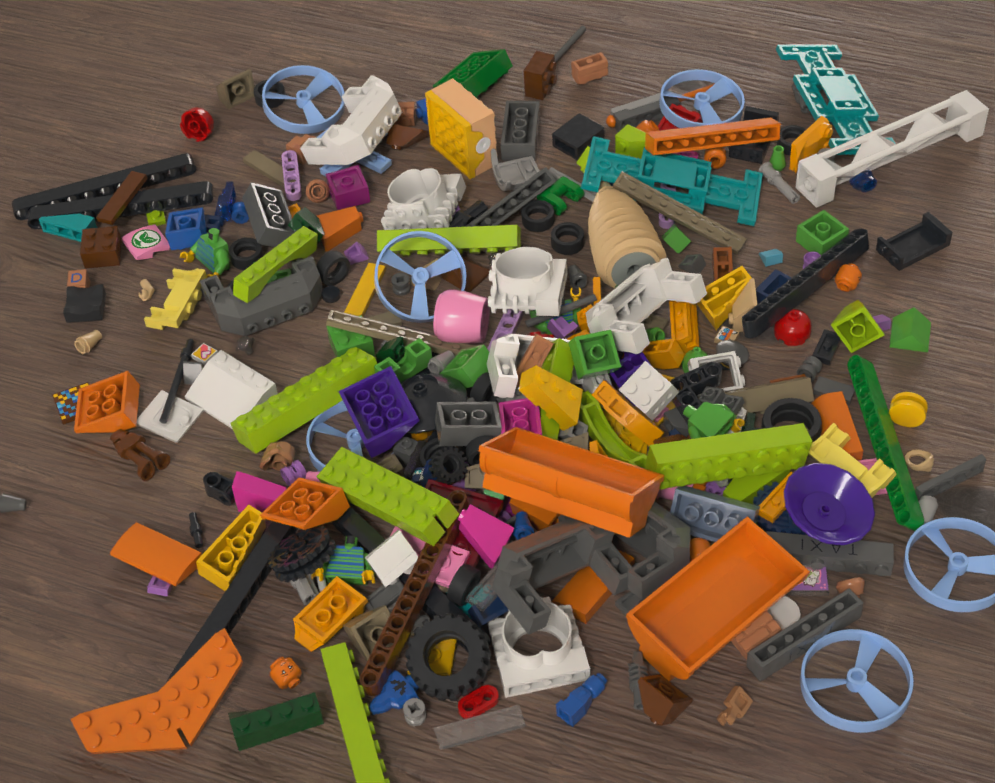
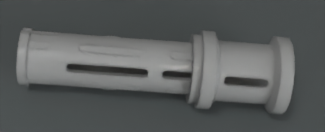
[758,162,800,204]

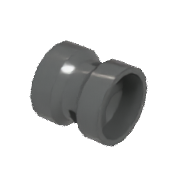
[797,356,823,382]

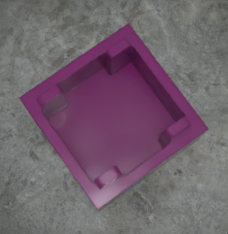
[326,165,370,210]

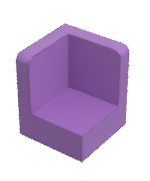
[547,316,578,340]

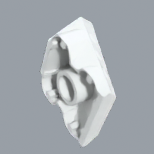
[365,530,418,588]

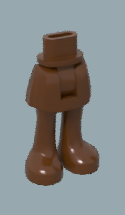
[110,429,171,481]

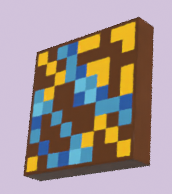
[52,382,89,425]

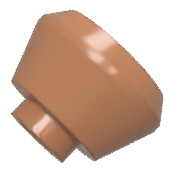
[306,179,329,203]
[836,577,865,599]

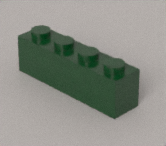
[228,692,324,751]

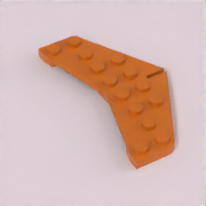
[70,628,243,754]

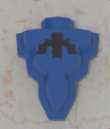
[368,671,420,715]

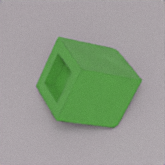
[662,224,691,253]

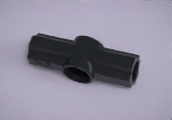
[449,199,488,227]

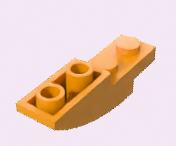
[592,380,665,446]

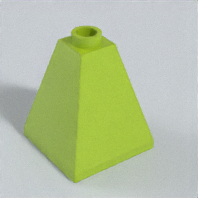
[831,300,884,353]

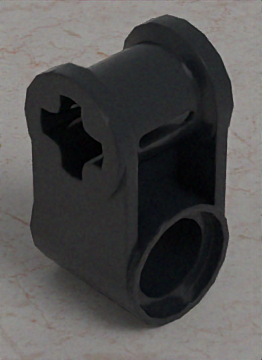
[203,472,235,506]

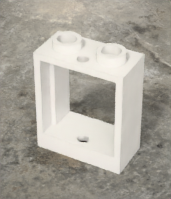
[687,351,745,397]

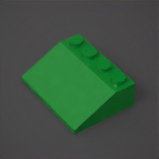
[433,49,513,98]

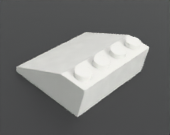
[185,350,278,429]

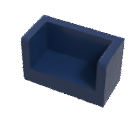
[756,269,792,305]
[467,595,508,628]

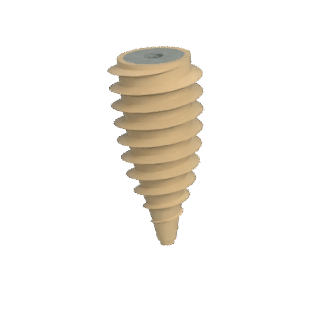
[588,181,667,289]

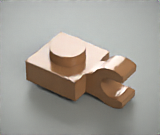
[717,686,753,726]

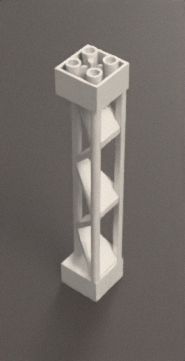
[795,90,989,208]

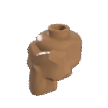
[259,441,295,471]

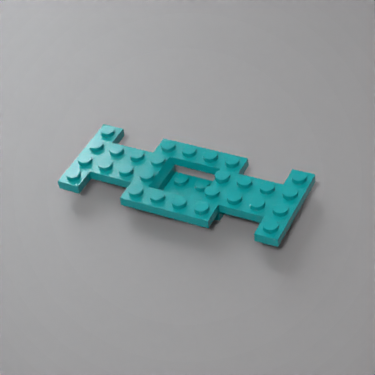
[776,44,896,155]
[581,136,763,226]

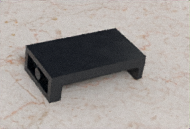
[729,106,779,164]
[876,212,953,271]

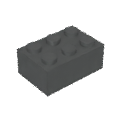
[435,402,502,447]

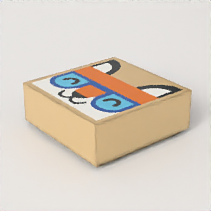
[714,326,740,343]

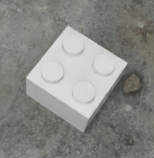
[619,361,679,421]

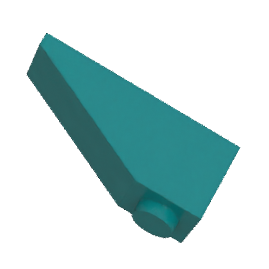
[39,214,97,242]

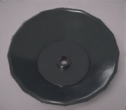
[400,373,467,434]

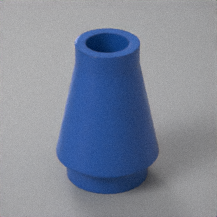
[513,512,534,540]

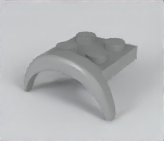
[491,149,540,191]

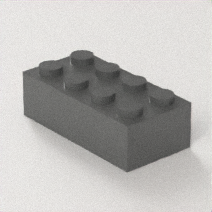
[501,101,540,161]
[242,183,295,247]

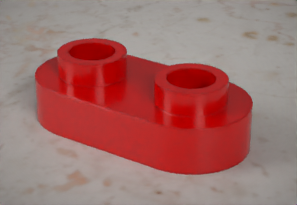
[458,685,499,719]

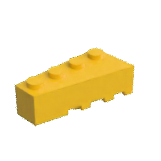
[196,505,266,591]

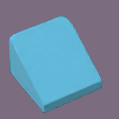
[759,249,783,267]

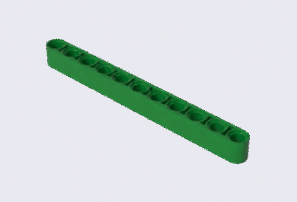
[847,355,924,531]

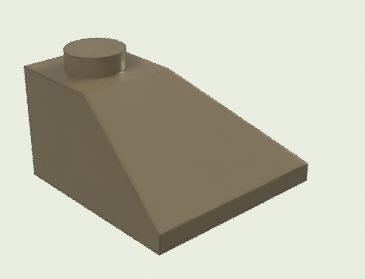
[216,69,255,109]
[343,605,398,661]

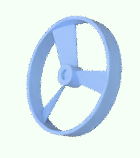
[262,65,345,134]
[659,70,745,128]
[374,231,466,323]
[306,401,393,471]
[903,517,995,612]
[800,629,913,733]

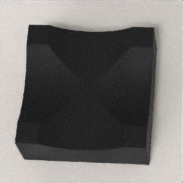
[63,284,106,323]

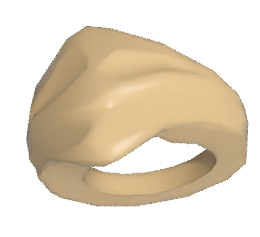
[904,450,934,472]

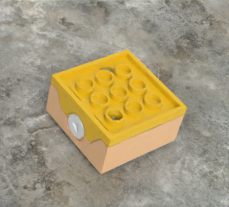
[425,79,498,179]

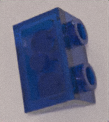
[214,182,237,221]

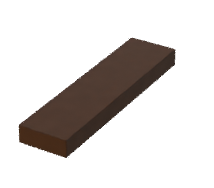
[96,171,148,225]

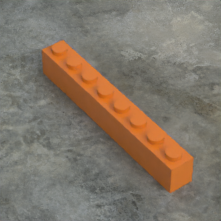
[645,118,781,155]

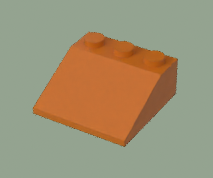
[74,371,140,433]
[260,477,350,530]

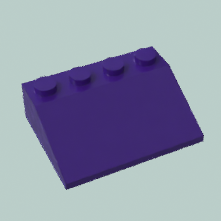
[339,366,419,458]

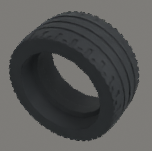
[761,398,822,456]

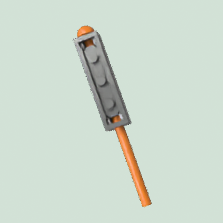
[606,84,714,132]

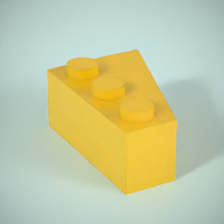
[697,266,752,330]
[519,365,583,431]

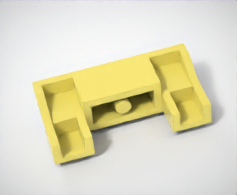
[144,268,207,330]
[808,423,897,498]

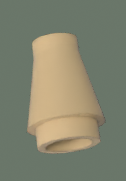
[74,330,102,354]

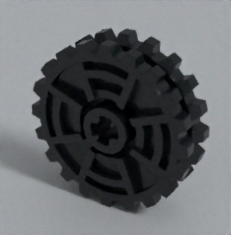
[268,525,336,583]

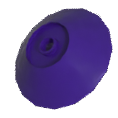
[783,463,875,545]

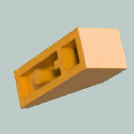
[621,338,685,370]

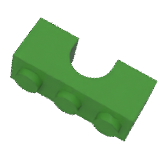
[374,338,432,382]

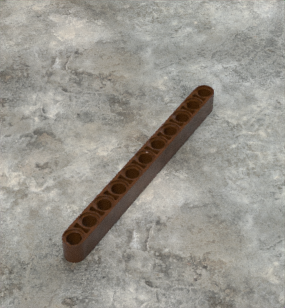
[360,490,469,696]

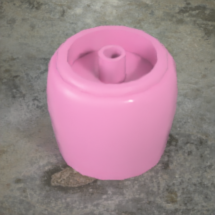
[433,290,490,344]

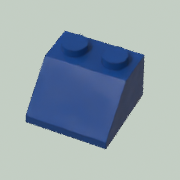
[165,207,207,250]

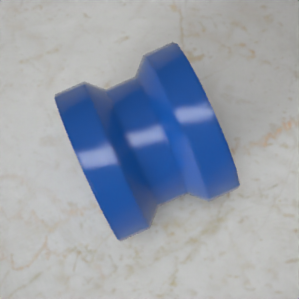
[231,202,249,224]

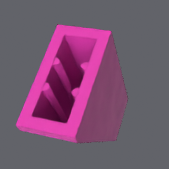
[232,471,287,513]
[458,504,514,569]

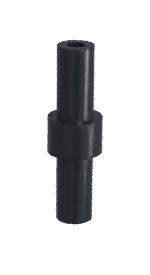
[189,512,203,548]

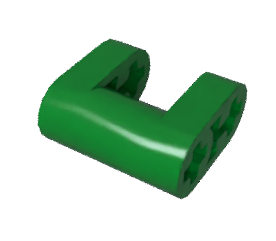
[537,176,585,215]

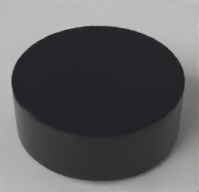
[322,286,341,303]

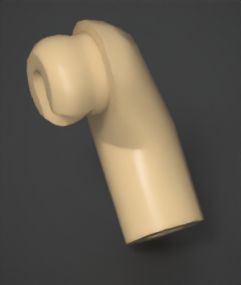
[139,279,155,301]

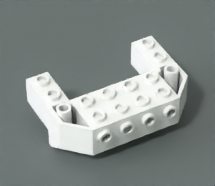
[300,75,402,165]
[586,258,707,354]
[487,333,612,407]

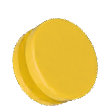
[889,392,928,428]

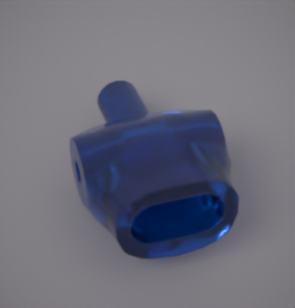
[849,169,877,192]

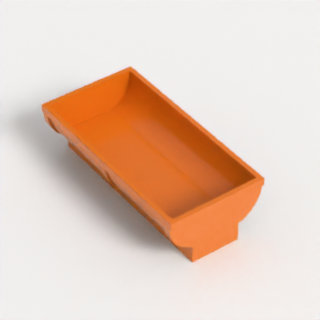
[479,427,665,538]
[626,516,810,682]

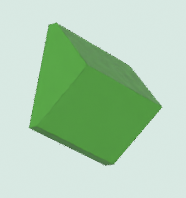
[889,307,931,352]

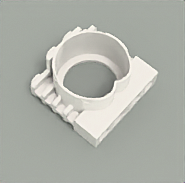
[381,168,466,230]
[488,247,568,316]
[488,597,590,698]

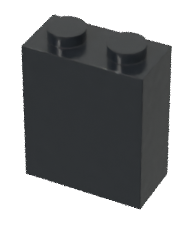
[552,113,605,161]

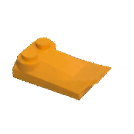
[789,116,833,173]
[293,576,368,652]

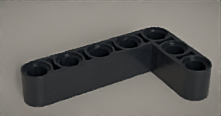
[670,362,722,425]

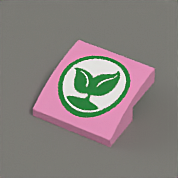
[121,225,170,260]

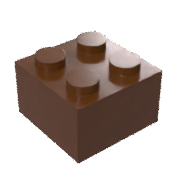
[524,51,557,100]
[80,226,122,269]

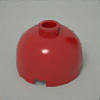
[180,107,214,142]
[774,309,812,346]

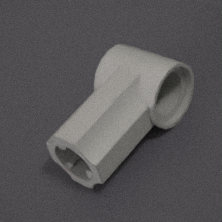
[290,574,319,605]

